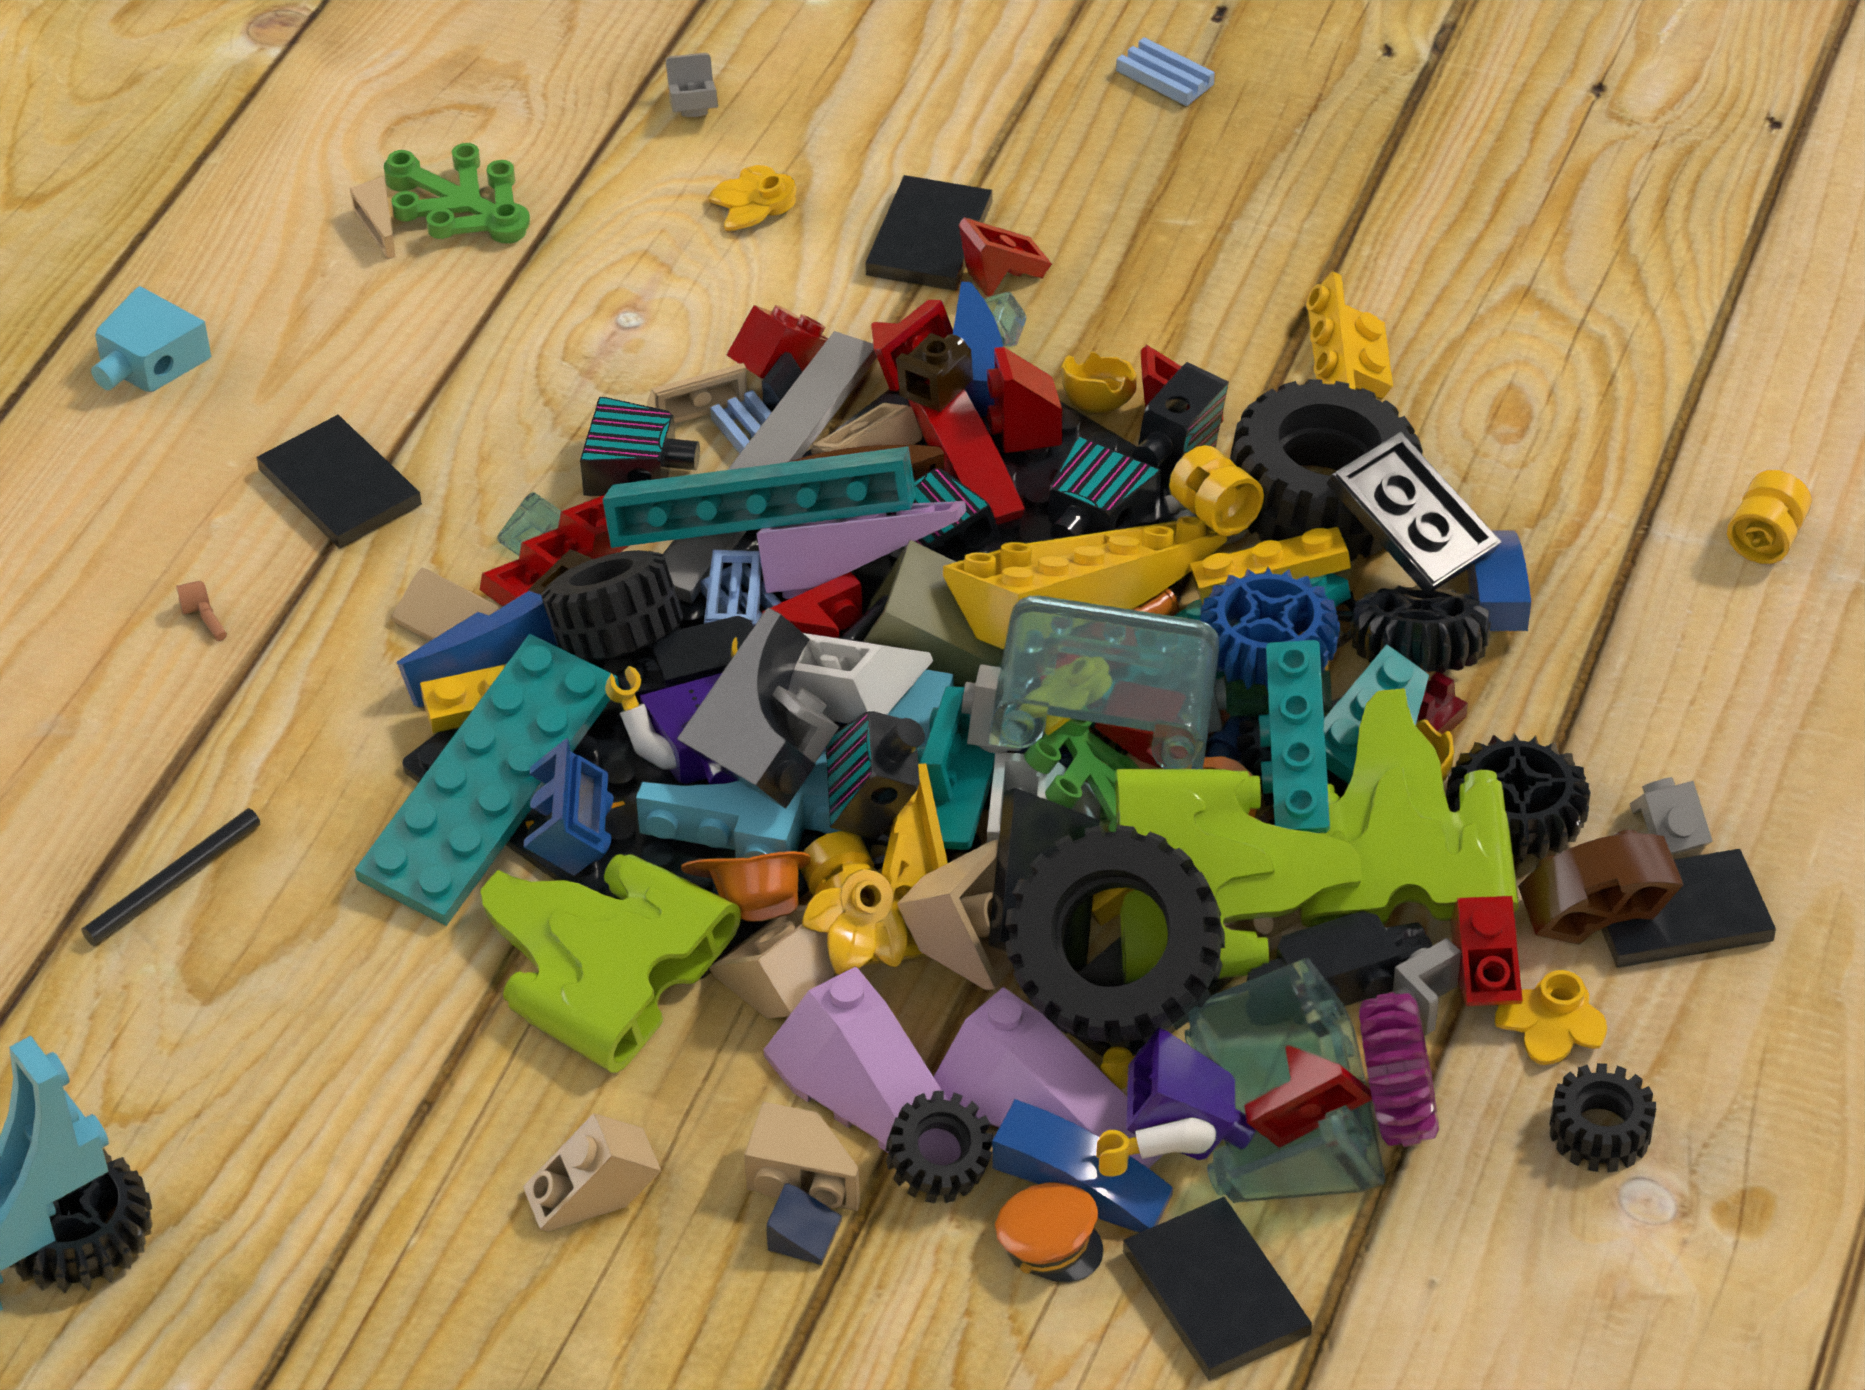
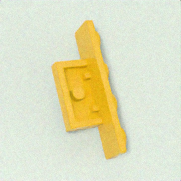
[1306,271,1393,399]

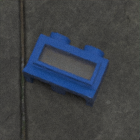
[524,737,614,876]

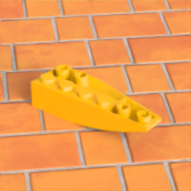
[943,516,1227,654]

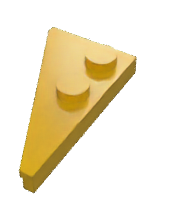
[864,763,948,966]

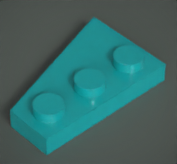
[1324,644,1429,784]

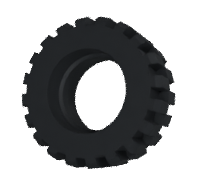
[1230,379,1423,561]
[1005,825,1225,1048]

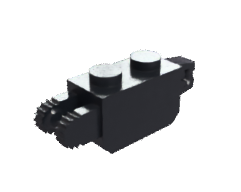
[618,615,754,705]
[1245,910,1433,1021]

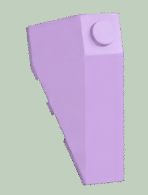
[757,501,966,599]
[764,967,961,1165]
[934,987,1164,1168]

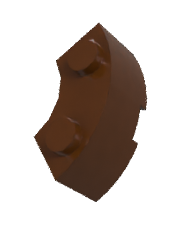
[1518,830,1684,945]

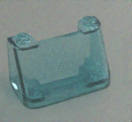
[988,596,1220,769]
[1184,958,1385,1203]

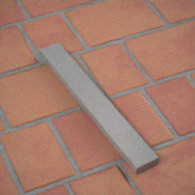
[663,331,877,604]

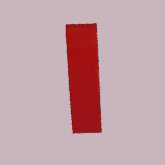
[909,379,1025,525]
[479,494,629,607]

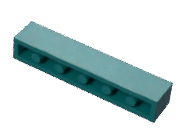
[603,446,916,548]

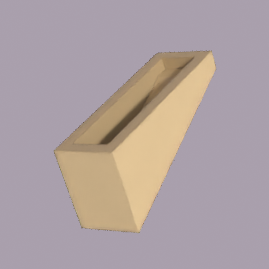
[350,176,395,259]

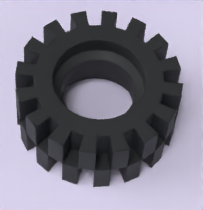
[1549,1063,1656,1172]
[885,1091,993,1203]

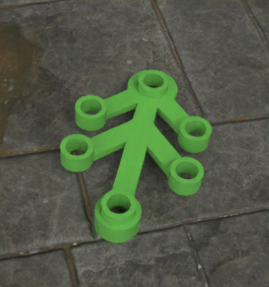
[384,143,530,243]
[1024,708,1140,832]

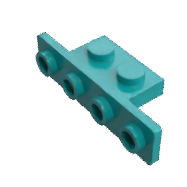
[1259,640,1330,833]
[918,686,1018,850]

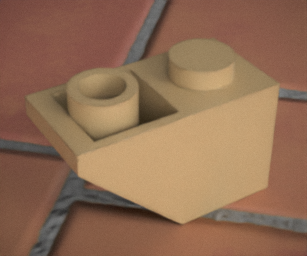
[744,1102,860,1211]
[523,1113,661,1232]

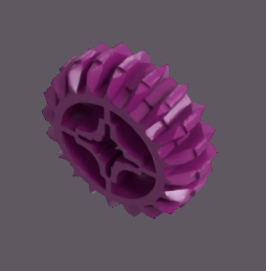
[1359,992,1439,1146]

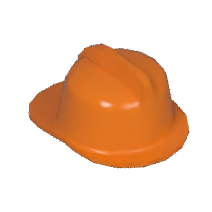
[681,851,811,922]

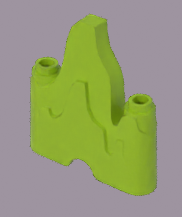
[1300,688,1519,928]
[1115,769,1362,984]
[480,854,741,1073]

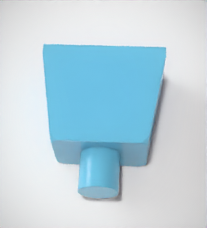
[91,286,211,392]

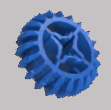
[1197,566,1340,691]

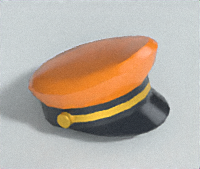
[995,1182,1104,1282]

